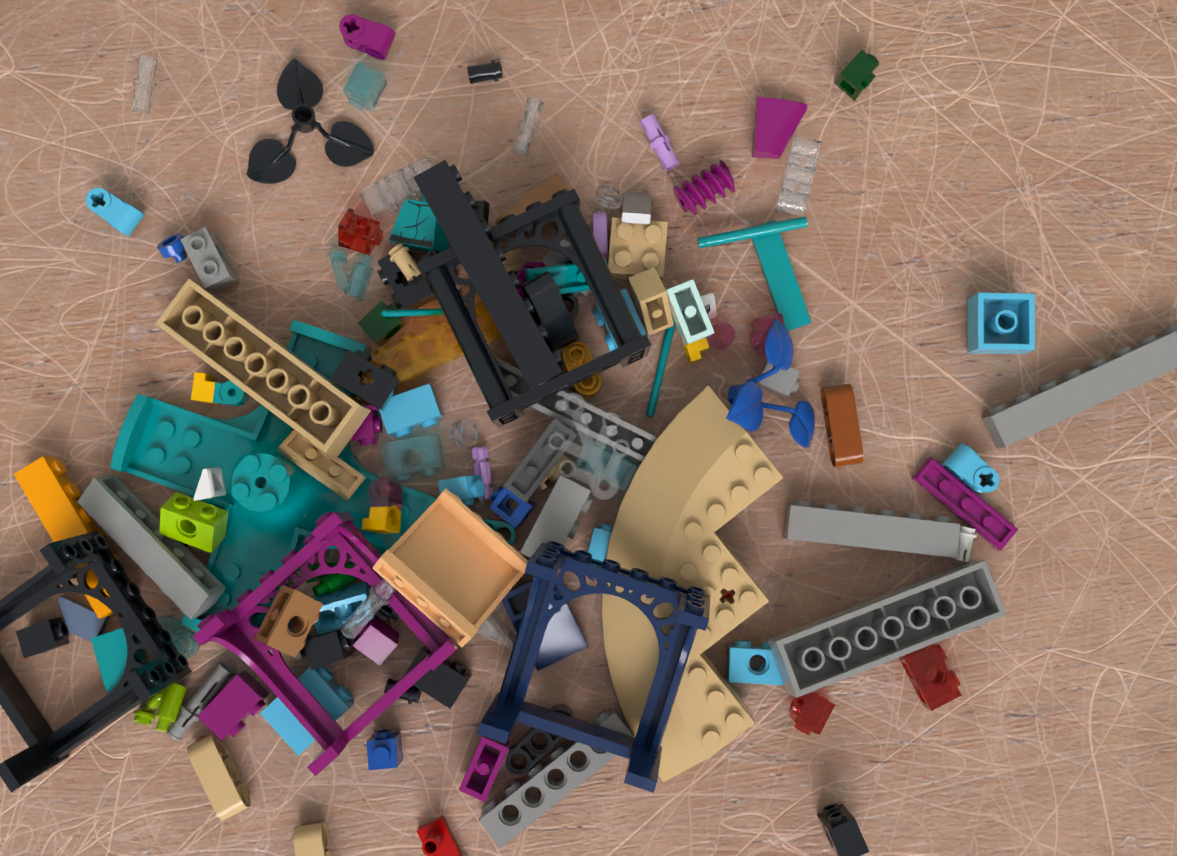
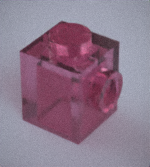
[749,313,785,355]

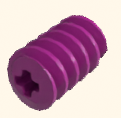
[673,160,735,215]

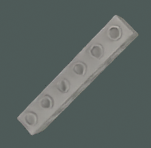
[479,708,635,848]

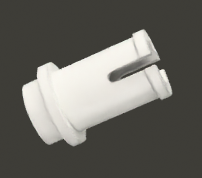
[951,526,977,562]

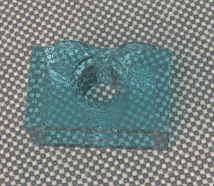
[380,434,445,482]

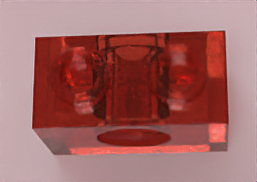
[899,644,962,711]

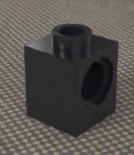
[16,617,69,658]

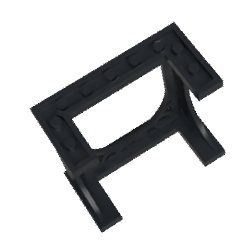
[416,188,651,427]
[0,531,192,793]

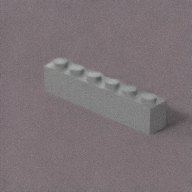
[78,473,226,619]
[783,500,960,558]

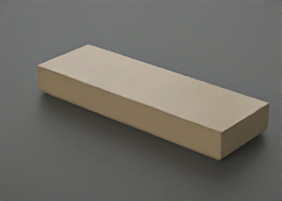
[277,429,366,501]

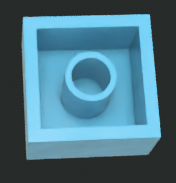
[967,293,1035,354]

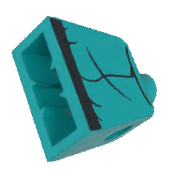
[389,194,449,253]

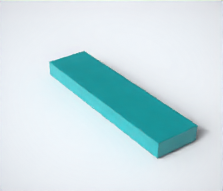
[751,220,812,331]

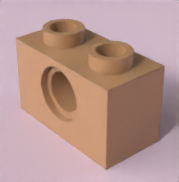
[254,585,323,658]

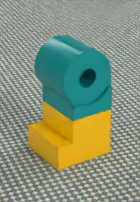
[191,372,250,406]

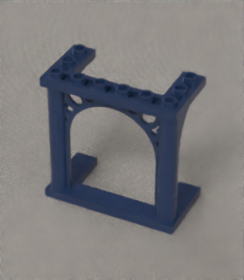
[477,541,710,793]

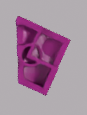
[752,97,807,159]

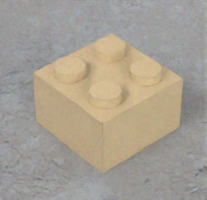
[608,217,668,281]

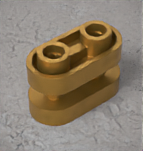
[563,341,602,398]

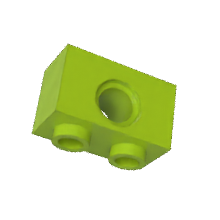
[159,492,228,553]

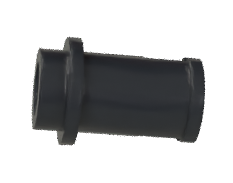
[467,60,503,84]
[384,678,422,704]

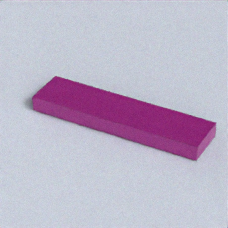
[912,457,1018,551]

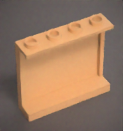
[372,489,528,647]

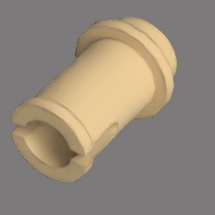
[388,243,421,281]

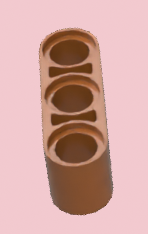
[821,384,863,467]

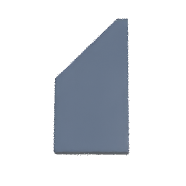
[58,595,110,642]

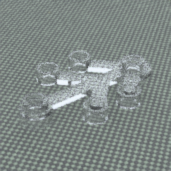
[548,393,630,500]

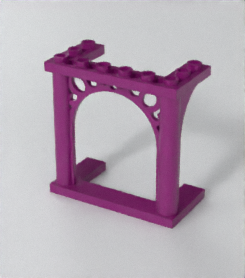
[192,511,459,776]

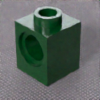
[358,301,405,347]

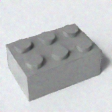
[520,475,593,558]

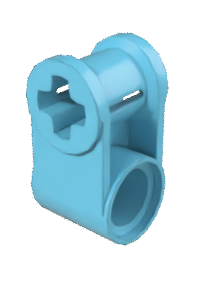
[86,188,145,237]
[942,443,1000,493]

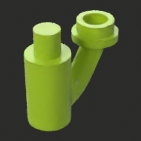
[133,683,187,732]

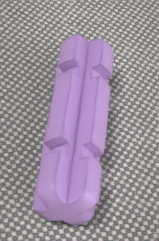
[471,446,493,501]

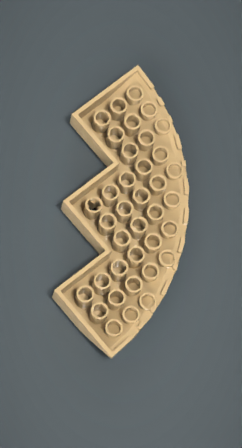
[601,386,783,782]

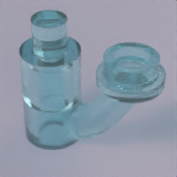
[327,249,373,300]

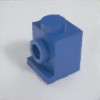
[489,486,537,528]

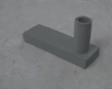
[503,417,578,503]

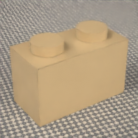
[628,267,674,336]

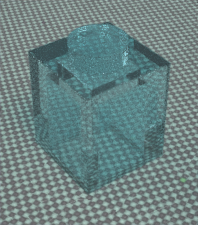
[343,62,387,112]

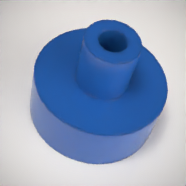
[157,233,186,263]

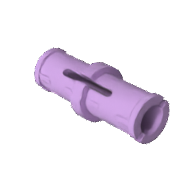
[639,114,680,171]

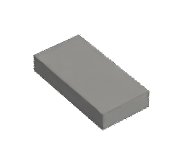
[622,193,651,225]

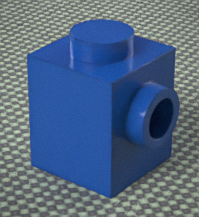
[366,729,403,770]

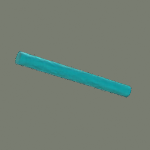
[697,216,808,249]

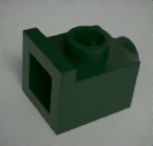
[834,50,879,101]

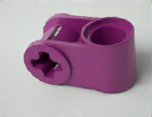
[339,14,396,60]

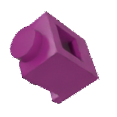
[351,404,383,446]

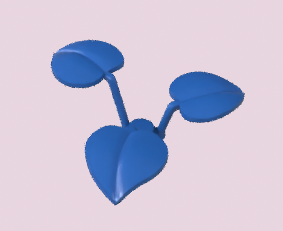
[726,319,815,448]

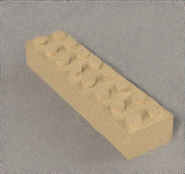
[155,279,371,457]

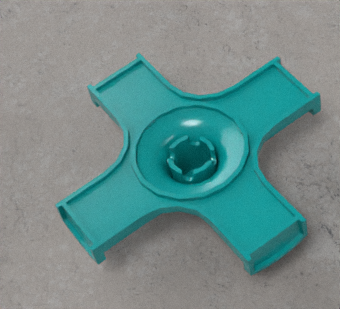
[110,320,438,632]

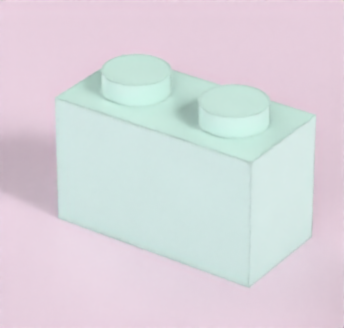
[666,279,715,346]

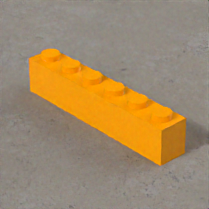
[14,456,134,619]

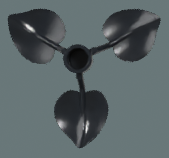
[247,59,374,184]

